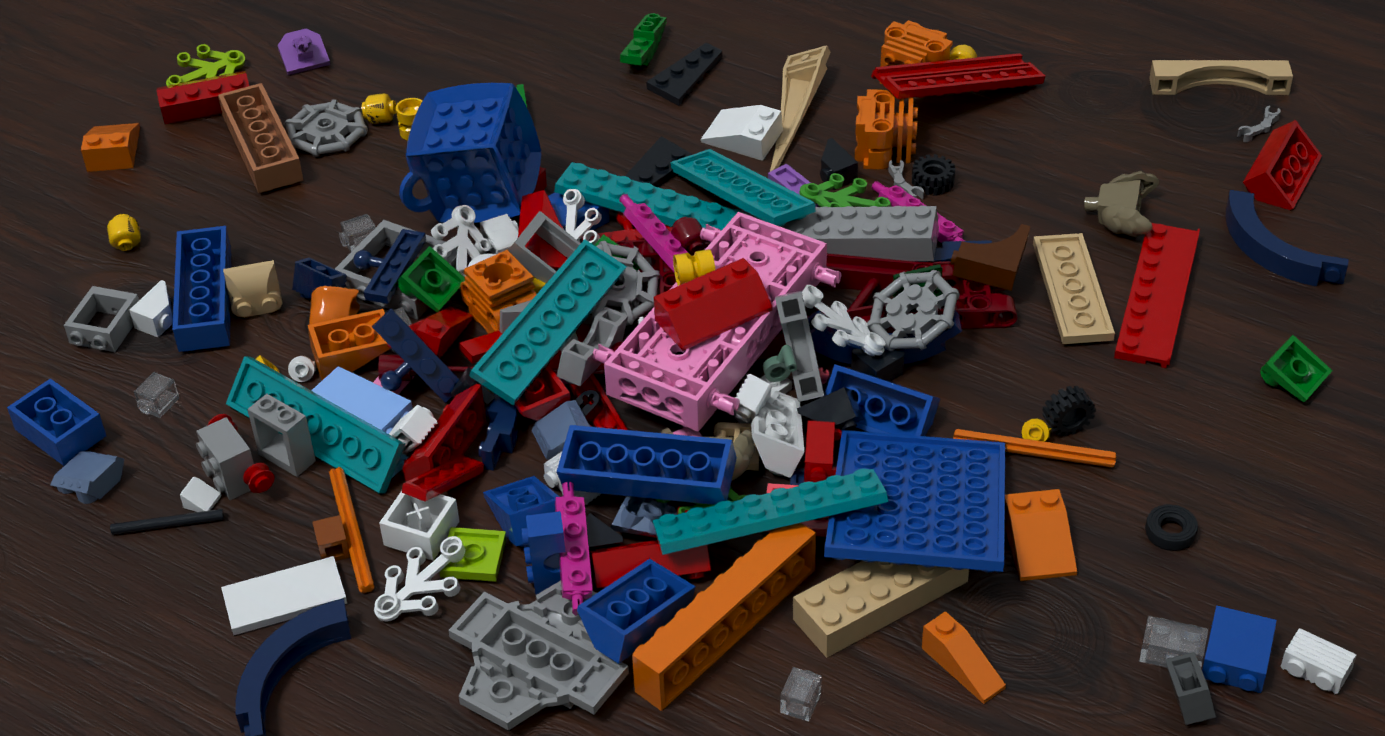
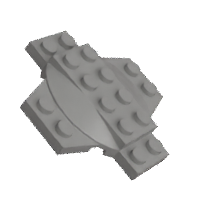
[448,580,629,730]

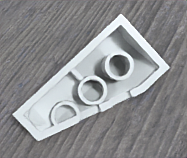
[751,391,804,478]

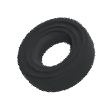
[1145,504,1198,551]

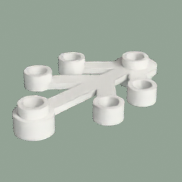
[563,189,602,245]
[431,205,491,289]
[802,285,886,356]
[374,536,465,621]

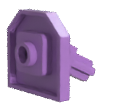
[278,29,330,75]

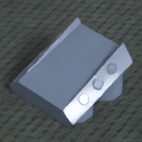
[532,400,592,460]
[50,451,124,504]
[610,496,678,538]

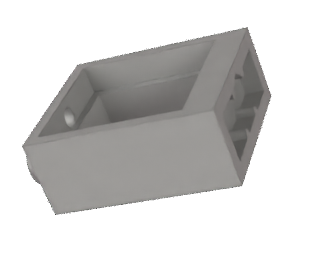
[508,211,581,283]
[64,286,139,352]
[247,394,316,477]

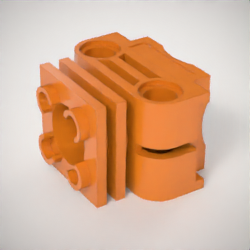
[880,20,953,84]
[855,89,918,169]
[460,250,537,334]

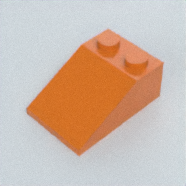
[81,123,140,172]
[308,309,390,380]
[1004,489,1077,581]

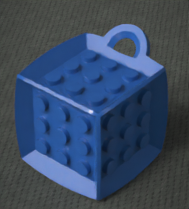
[399,83,541,223]

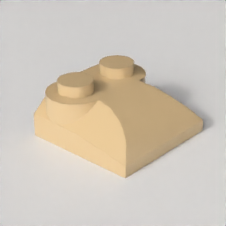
[223,260,283,317]

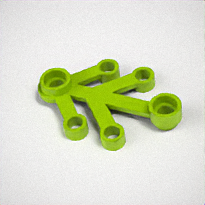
[166,44,245,86]

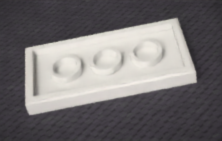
[221,556,347,636]

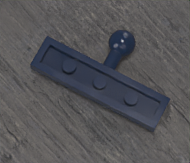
[353,229,426,304]
[372,308,459,403]

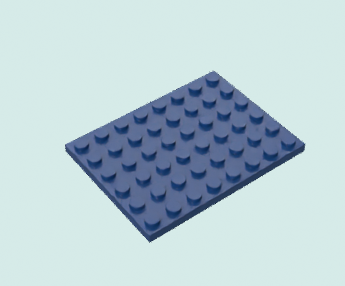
[824,430,1005,572]

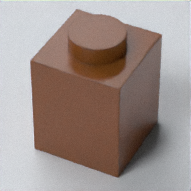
[312,515,350,561]

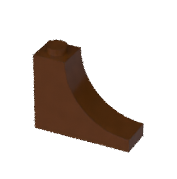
[950,224,1031,291]

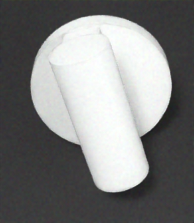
[288,356,316,382]

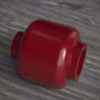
[671,217,706,254]

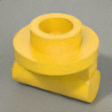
[1022,418,1052,442]

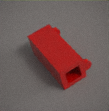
[804,421,842,482]

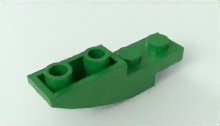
[620,13,667,66]

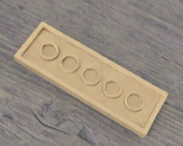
[1033,233,1115,344]

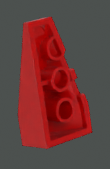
[387,306,473,358]

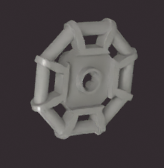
[284,99,368,157]
[591,241,661,326]
[867,270,959,351]

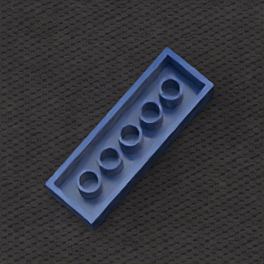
[172,226,231,352]
[557,425,737,505]

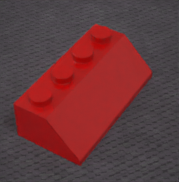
[156,71,249,124]
[1243,120,1322,210]
[654,258,773,351]
[403,384,487,482]
[589,540,711,590]

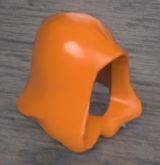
[309,286,360,325]

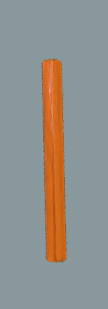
[953,429,1116,468]
[329,467,374,594]

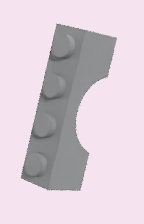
[775,291,824,402]
[556,307,628,386]

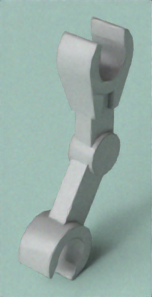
[1237,106,1281,142]
[888,160,924,200]

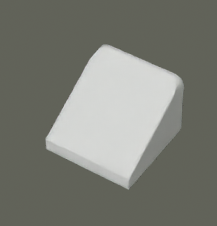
[180,477,221,512]

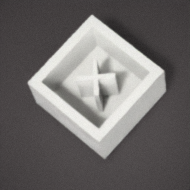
[379,491,459,561]

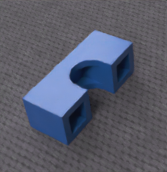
[521,511,566,594]

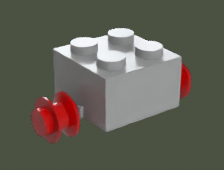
[196,414,275,500]

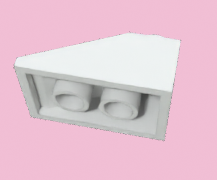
[701,105,783,161]

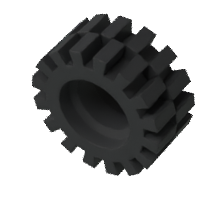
[912,154,955,196]
[1042,386,1096,436]

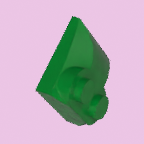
[397,246,465,312]
[1260,335,1333,402]

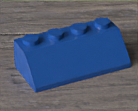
[824,364,941,436]
[577,559,696,664]

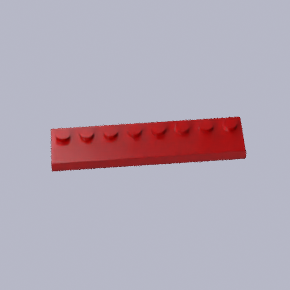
[871,53,1046,99]
[1114,223,1200,368]

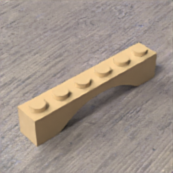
[1149,60,1293,95]

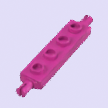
[872,181,965,243]
[619,194,688,272]
[555,482,593,615]

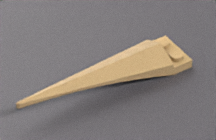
[770,45,831,172]

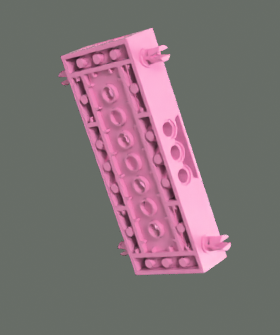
[592,212,841,432]

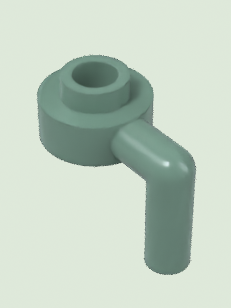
[763,345,797,382]

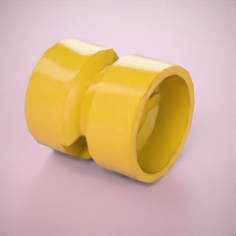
[396,98,422,141]
[673,249,716,286]

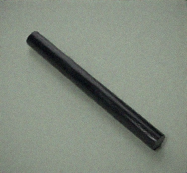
[110,509,224,535]

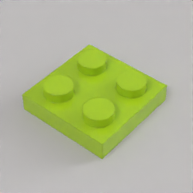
[439,527,507,581]

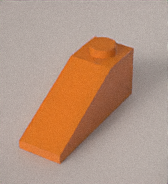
[922,611,1006,704]

